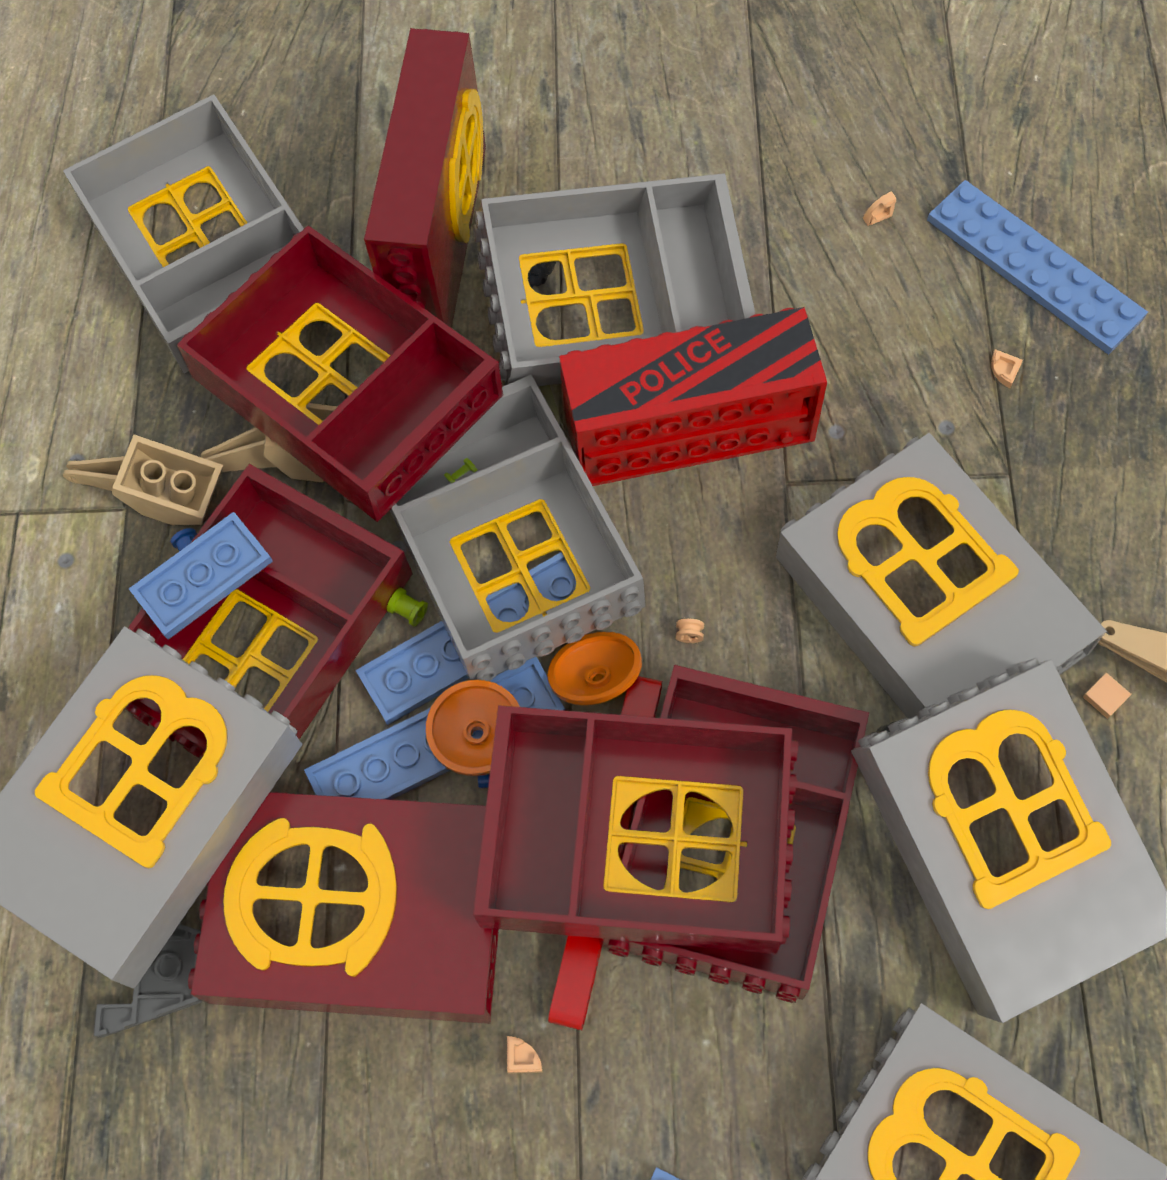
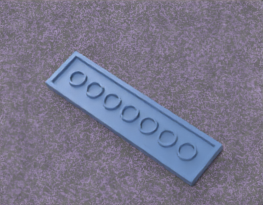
[927,180,1148,355]
[355,552,576,725]
[304,657,565,800]

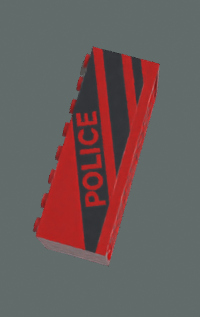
[559,307,827,486]

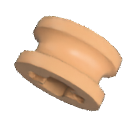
[675,618,704,643]

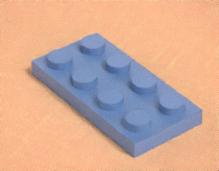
[129,512,273,639]

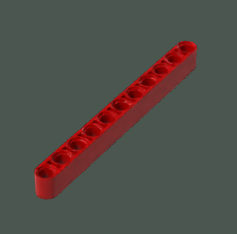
[548,676,663,1031]

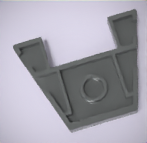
[94,924,202,1038]

